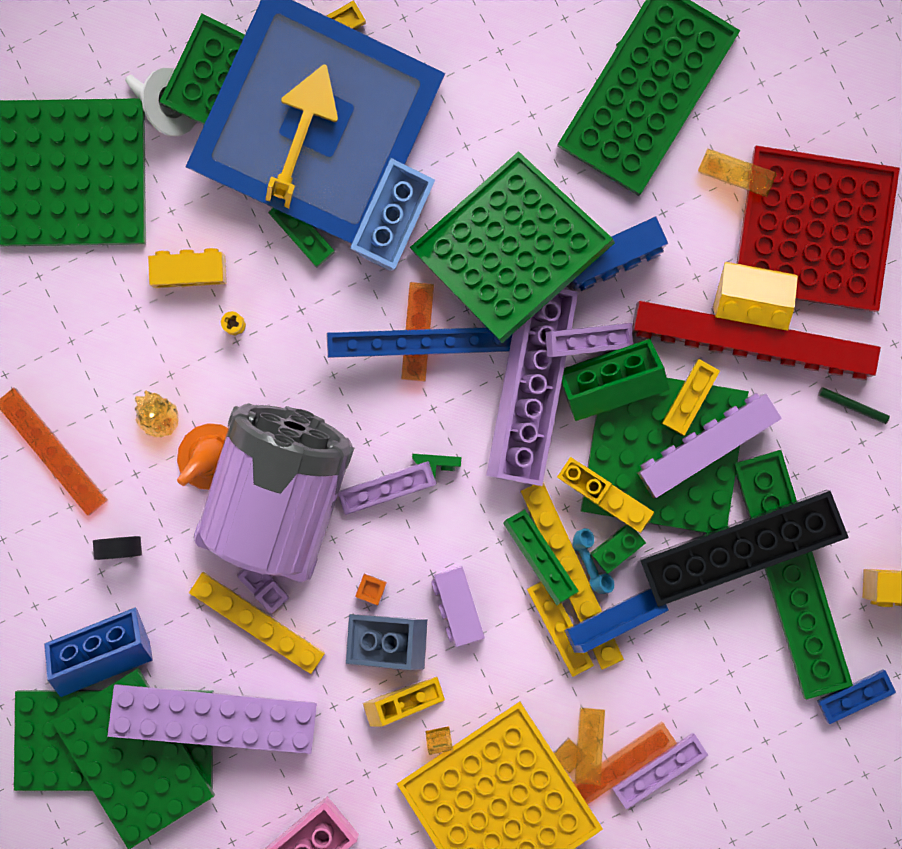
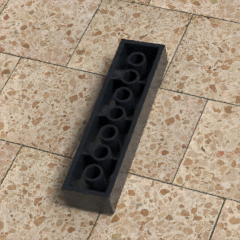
[640,489,849,607]

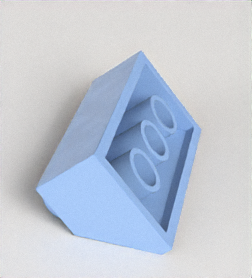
[350,158,435,271]

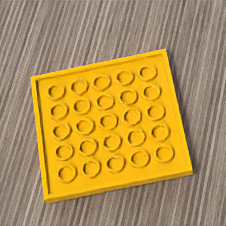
[397,701,603,849]

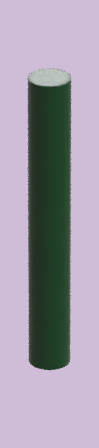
[818,387,890,424]

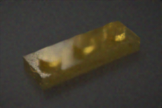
[698,148,777,197]
[575,708,605,786]

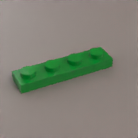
[503,509,579,605]

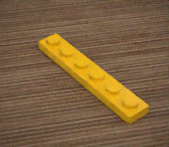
[189,572,325,674]

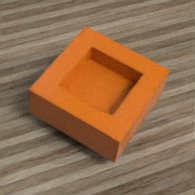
[355,573,387,605]

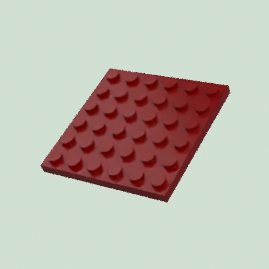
[737,145,900,312]

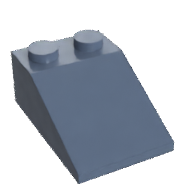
[346,614,428,670]

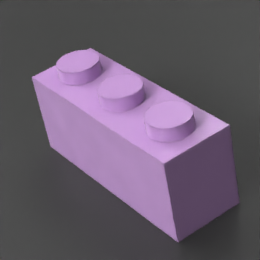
[431,566,485,647]

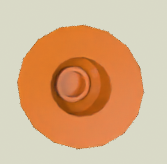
[177,423,228,490]

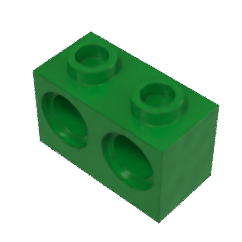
[590,524,646,574]

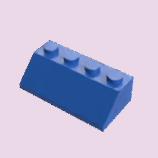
[44,607,153,697]

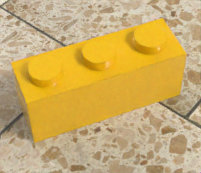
[148,248,227,288]

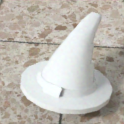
[125,68,197,136]

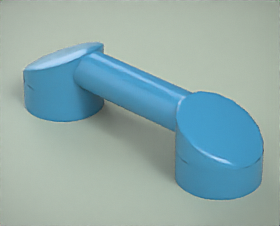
[573,528,614,594]

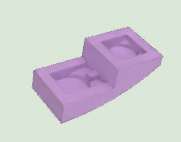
[237,569,289,614]

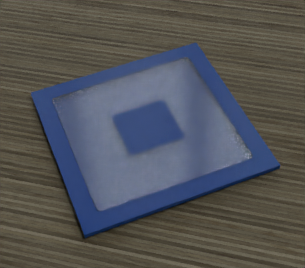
[185,0,446,244]

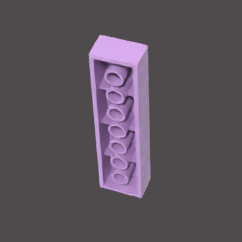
[486,289,578,486]
[107,684,317,754]

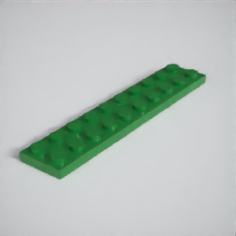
[734,450,853,700]

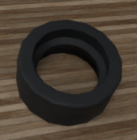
[93,536,142,560]

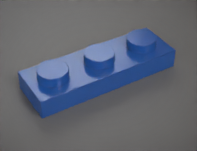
[817,669,896,724]

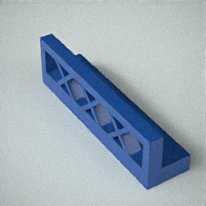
[564,588,669,653]

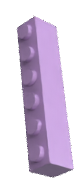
[637,393,782,498]

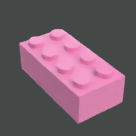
[265,796,359,849]

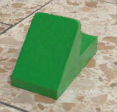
[412,453,462,478]

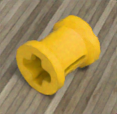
[221,311,246,336]

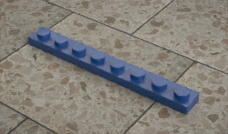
[326,328,513,358]

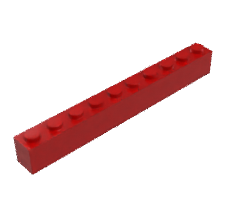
[632,301,881,380]

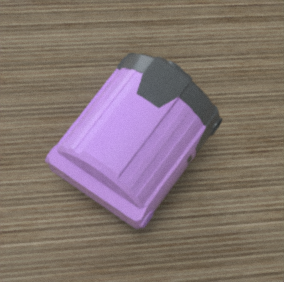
[194,403,354,583]

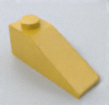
[362,677,445,727]

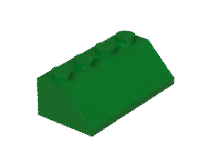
[561,339,669,421]

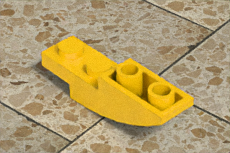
[557,457,655,533]

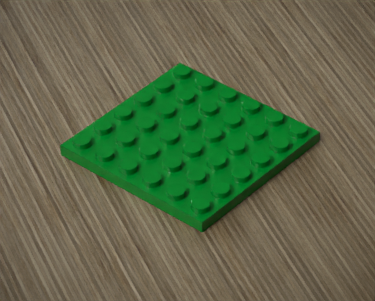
[0,98,146,246]
[410,151,615,343]
[580,378,749,533]

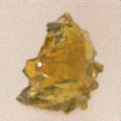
[135,390,179,438]

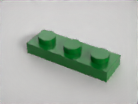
[268,208,335,268]

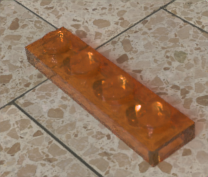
[401,282,434,382]

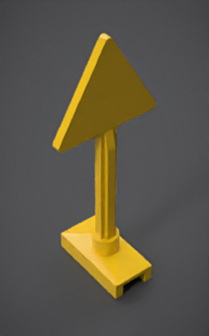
[265,64,338,208]

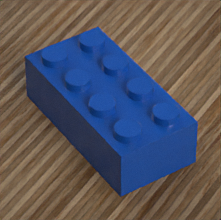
[570,216,668,292]

